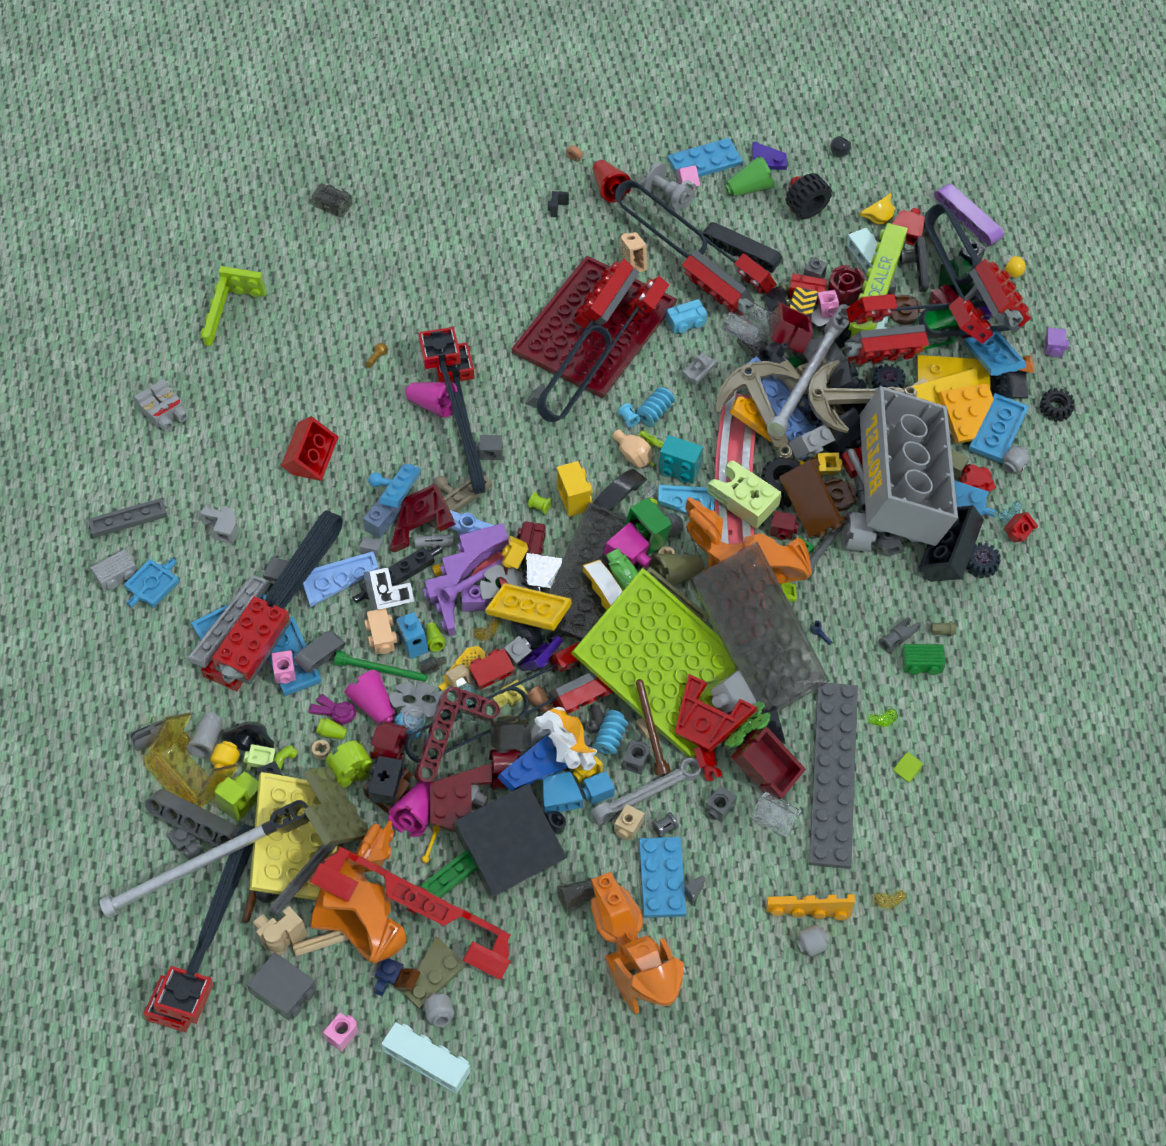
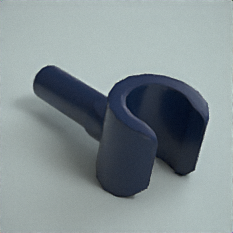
[810,620,833,645]

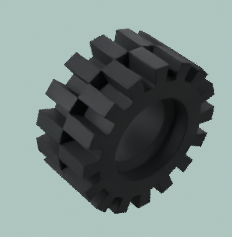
[1040,388,1075,422]

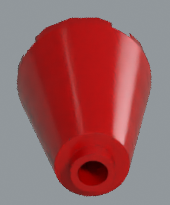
[592,160,631,203]

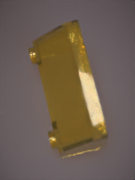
[144,713,238,808]

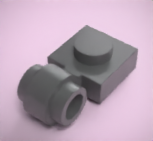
[167,827,204,860]

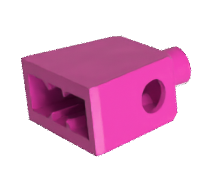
[603,522,652,568]

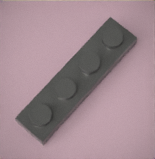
[88,498,168,538]

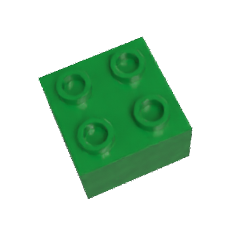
[624,497,672,555]

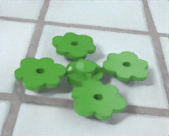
[725,701,771,747]

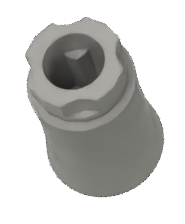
[187,712,223,759]

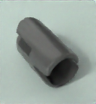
[130,720,170,751]

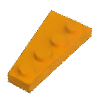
[766,894,855,920]

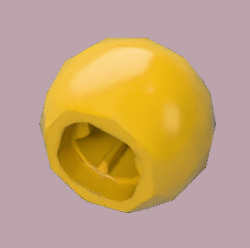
[1004,256,1026,278]

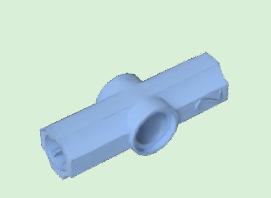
[450,510,494,535]

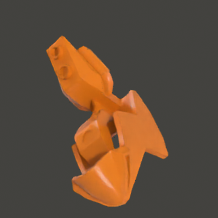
[685,497,812,609]
[310,820,406,964]
[591,871,684,1014]

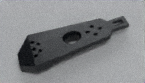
[764,287,786,317]

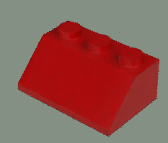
[281,416,339,481]

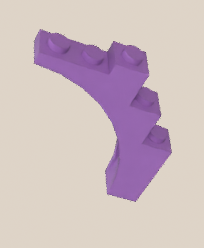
[423,523,509,637]

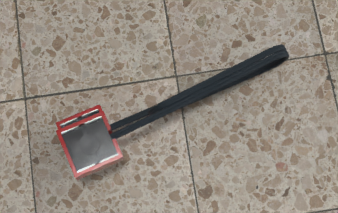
[418,327,486,494]
[144,824,255,1033]

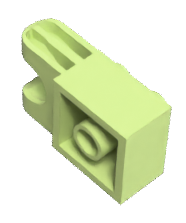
[706,461,781,529]

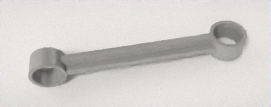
[591,758,701,825]

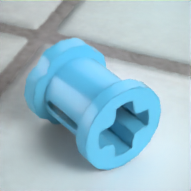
[618,403,641,428]

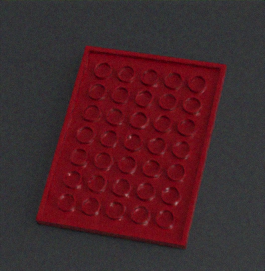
[511,256,677,398]

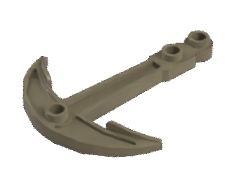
[808,360,917,433]
[716,361,800,459]

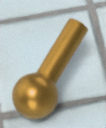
[365,343,388,368]

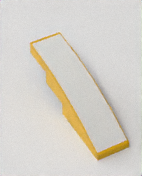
[583,560,622,610]

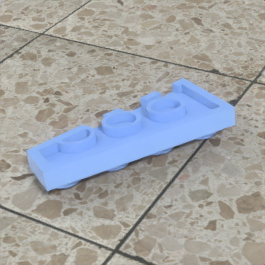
[303,551,379,607]

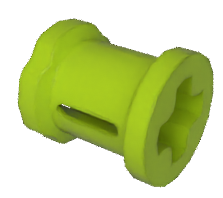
[528,492,552,514]

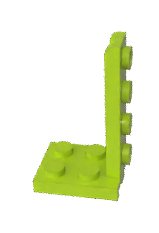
[201,266,267,346]

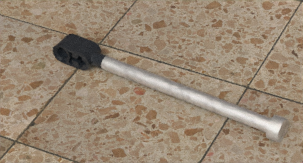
[99,800,310,919]

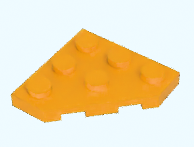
[938,383,994,444]
[729,396,772,443]

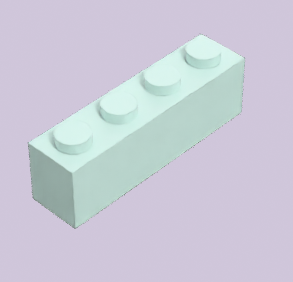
[381,1022,470,1094]

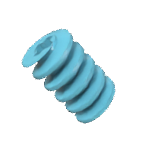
[637,387,675,427]
[592,710,628,755]

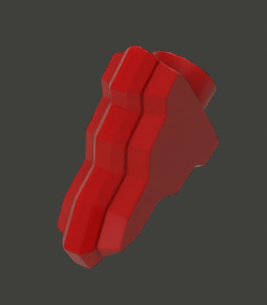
[960,464,996,493]

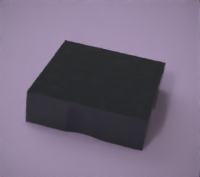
[452,784,567,899]

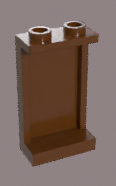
[779,458,847,538]

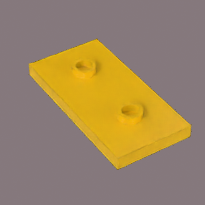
[917,355,990,388]
[485,583,572,631]

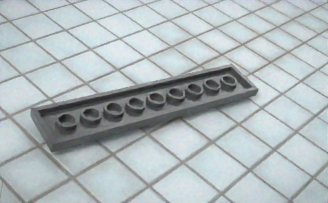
[809,682,858,869]

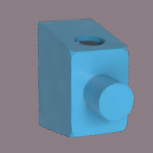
[396,612,428,659]
[543,772,583,814]

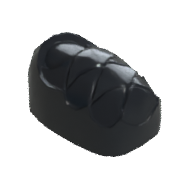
[511,621,544,651]

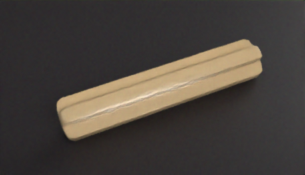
[293,931,348,956]

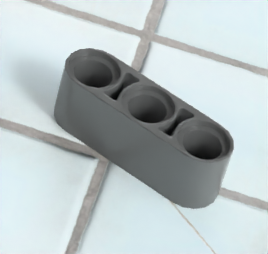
[294,630,346,674]

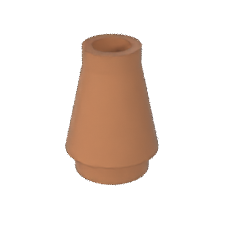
[527,686,554,714]

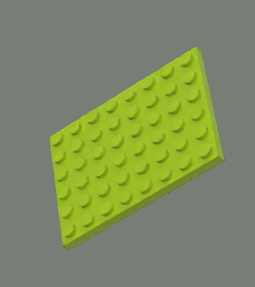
[571,568,760,758]

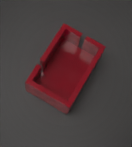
[769,302,813,353]
[731,726,806,800]

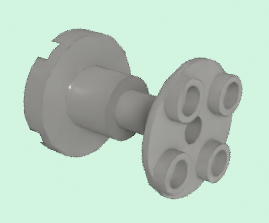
[641,163,696,214]

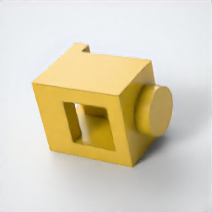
[812,453,842,475]
[502,536,528,569]
[571,755,603,784]

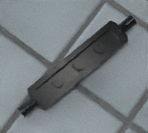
[352,545,443,604]

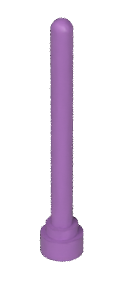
[440,558,504,603]

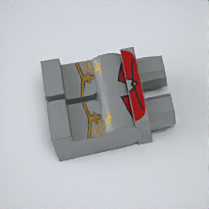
[134,379,188,432]

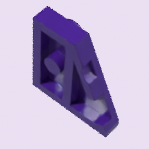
[752,142,787,170]
[518,636,563,672]

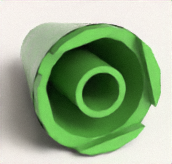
[725,156,775,196]

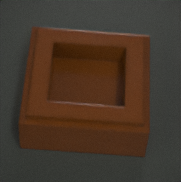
[393,968,421,991]

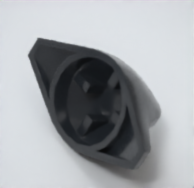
[222,721,274,752]

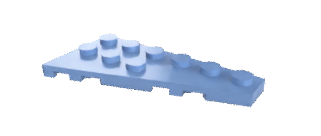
[745,357,825,461]

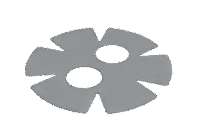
[480,565,532,606]
[389,682,448,717]

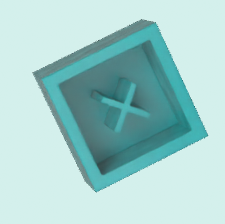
[659,435,703,484]

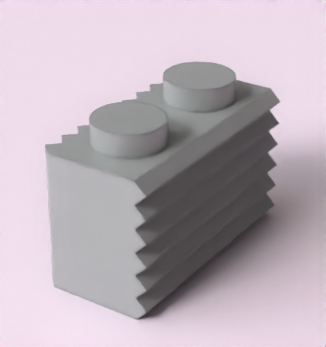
[90,549,137,592]

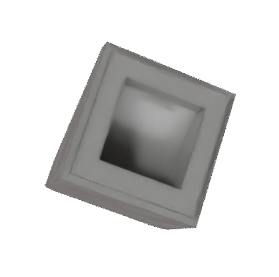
[359,537,383,557]

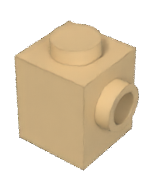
[614,804,645,841]

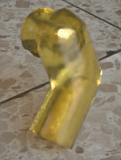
[474,618,500,641]

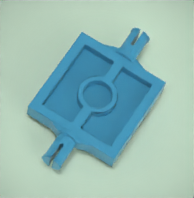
[954,480,997,517]
[124,558,180,608]

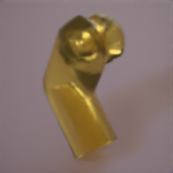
[874,890,907,909]

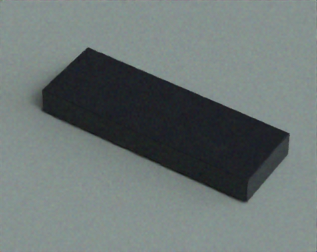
[914,237,930,292]

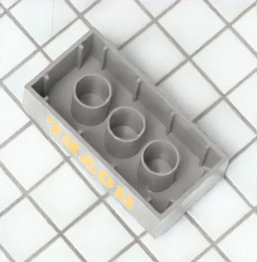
[860,386,958,546]

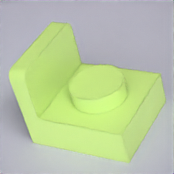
[243,744,275,771]

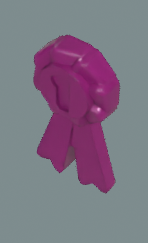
[308,694,356,725]

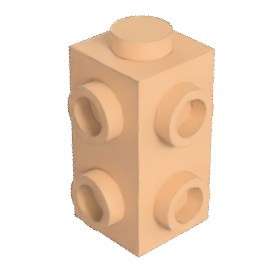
[364,608,397,654]

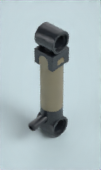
[758,342,831,425]

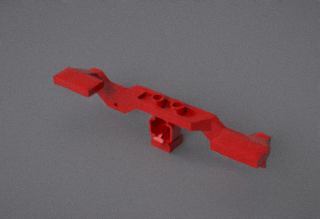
[310,846,511,980]

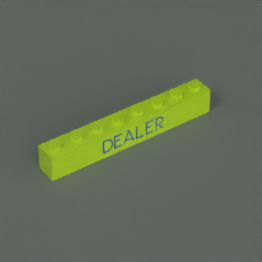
[849,223,908,338]

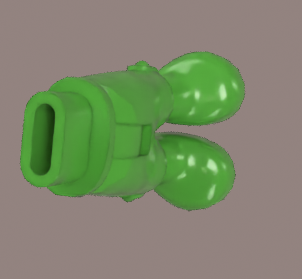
[606,548,638,591]

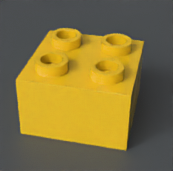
[557,461,593,517]

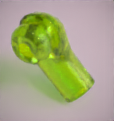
[869,709,898,727]

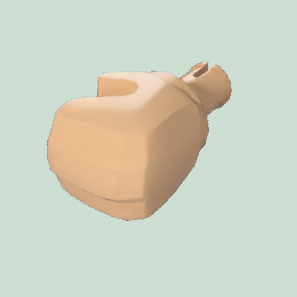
[613,430,654,468]

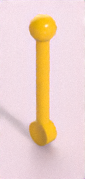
[421,826,441,863]

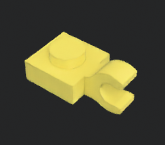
[493,680,528,708]

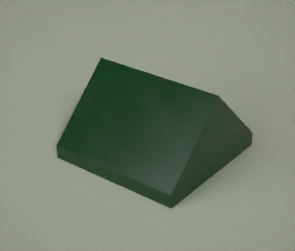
[938,256,974,296]

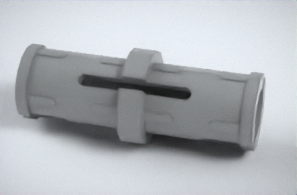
[415,533,453,549]

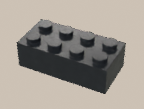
[918,505,984,582]

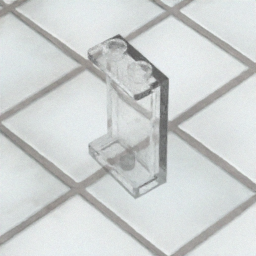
[722,303,773,345]

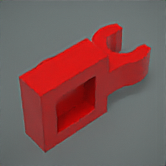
[694,747,722,781]

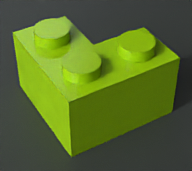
[214,771,259,822]

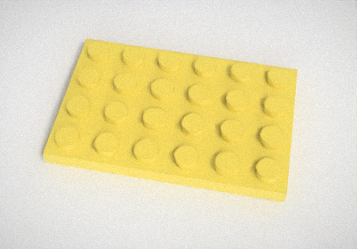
[249,772,337,900]

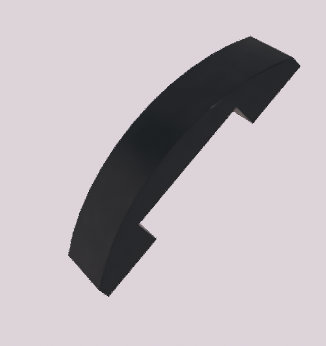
[584,469,647,526]

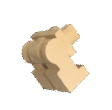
[253,906,308,955]

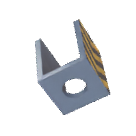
[790,287,818,317]

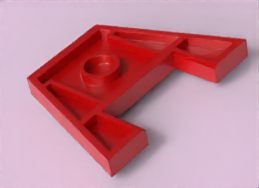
[675,674,758,752]

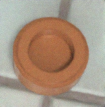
[566,145,583,162]

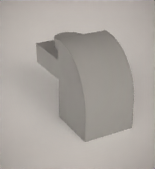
[200,506,238,544]

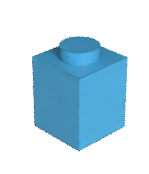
[582,771,615,805]

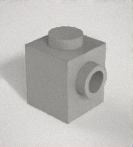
[504,636,532,666]

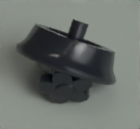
[545,811,566,834]

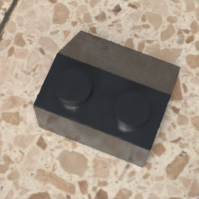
[823,407,862,459]

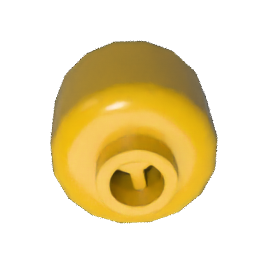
[210,741,240,773]

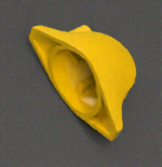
[859,193,896,225]

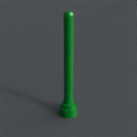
[334,650,428,682]

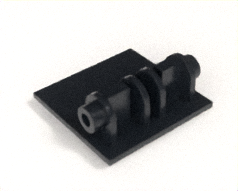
[990,370,1028,399]

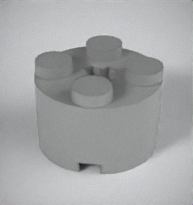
[841,512,876,552]

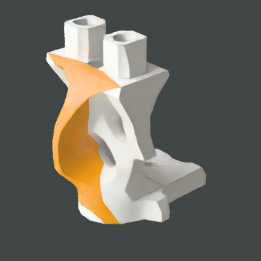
[526,707,597,770]

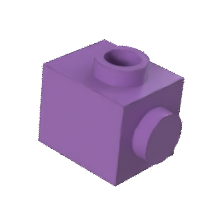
[1045,328,1069,357]
[462,585,490,612]

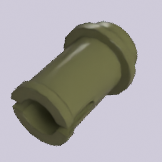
[931,621,956,636]

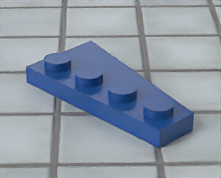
[497,733,568,792]

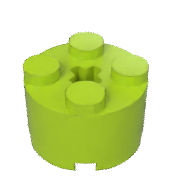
[326,740,373,788]

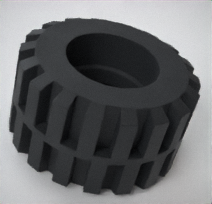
[785,173,832,220]
[761,457,800,508]

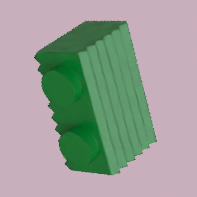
[902,644,945,675]

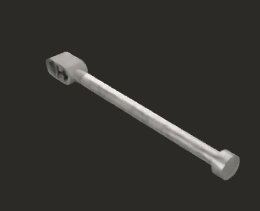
[767,305,849,437]

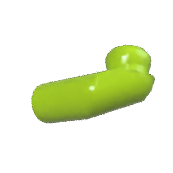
[273,745,298,770]

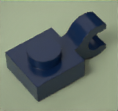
[374,958,404,997]

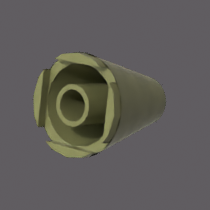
[649,553,704,586]

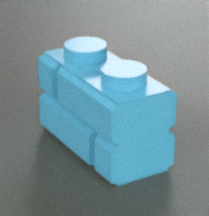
[665,299,707,334]

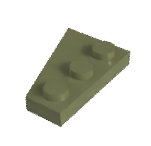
[404,936,466,1010]

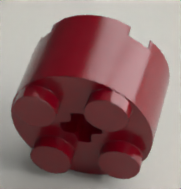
[828,265,865,306]
[370,720,409,761]
[489,748,521,790]

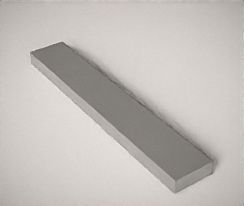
[187,575,270,668]

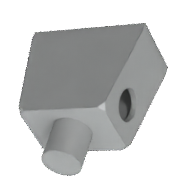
[711,670,756,714]

